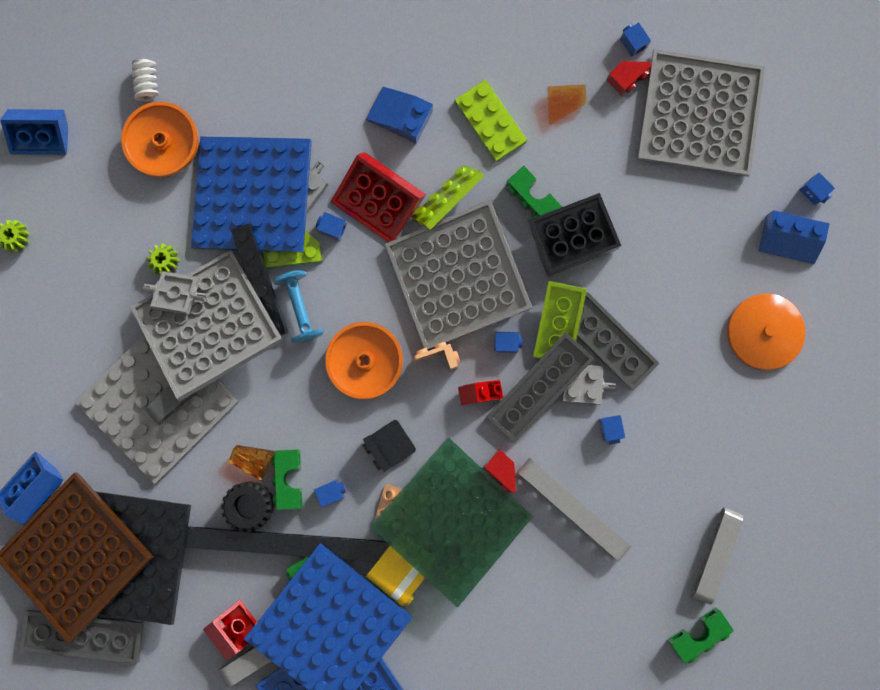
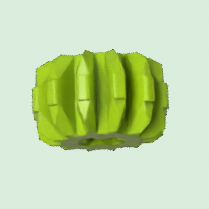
[0,220,30,252]
[146,243,180,275]

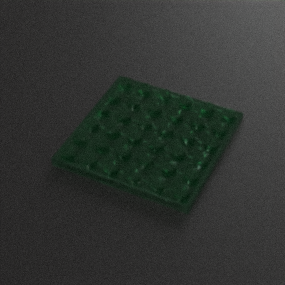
[369,438,533,608]

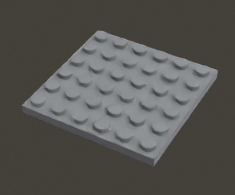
[637,49,765,177]
[385,200,533,350]
[130,250,283,401]
[74,335,239,484]

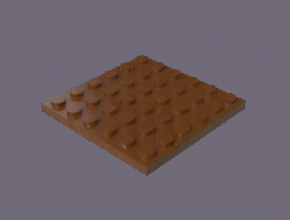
[0,473,154,644]

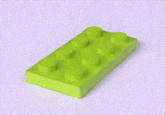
[454,79,527,162]
[411,165,484,230]
[533,281,587,358]

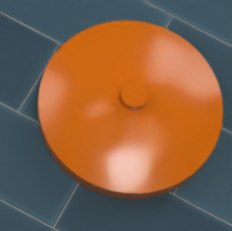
[121,102,199,178]
[727,294,805,370]
[325,322,403,399]

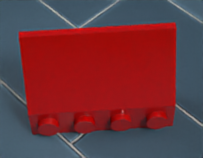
[330,152,426,243]

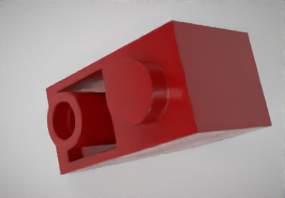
[606,61,652,96]
[458,380,503,406]
[483,449,516,493]

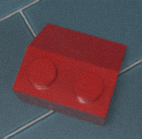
[203,600,257,661]

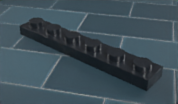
[231,223,289,336]

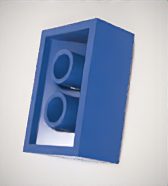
[0,109,68,154]
[759,210,830,264]
[0,451,63,525]

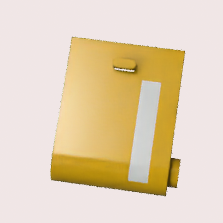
[365,531,438,607]

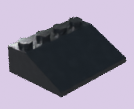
[528,193,622,277]

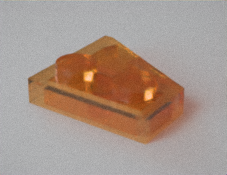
[547,84,586,124]
[228,445,275,481]

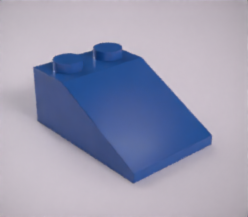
[366,86,433,144]

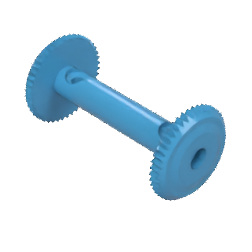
[274,270,324,343]

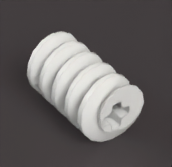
[131,59,159,102]

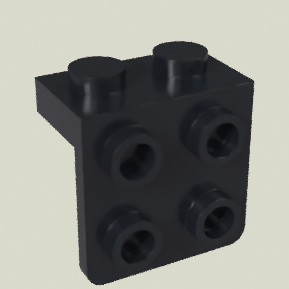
[362,420,416,472]

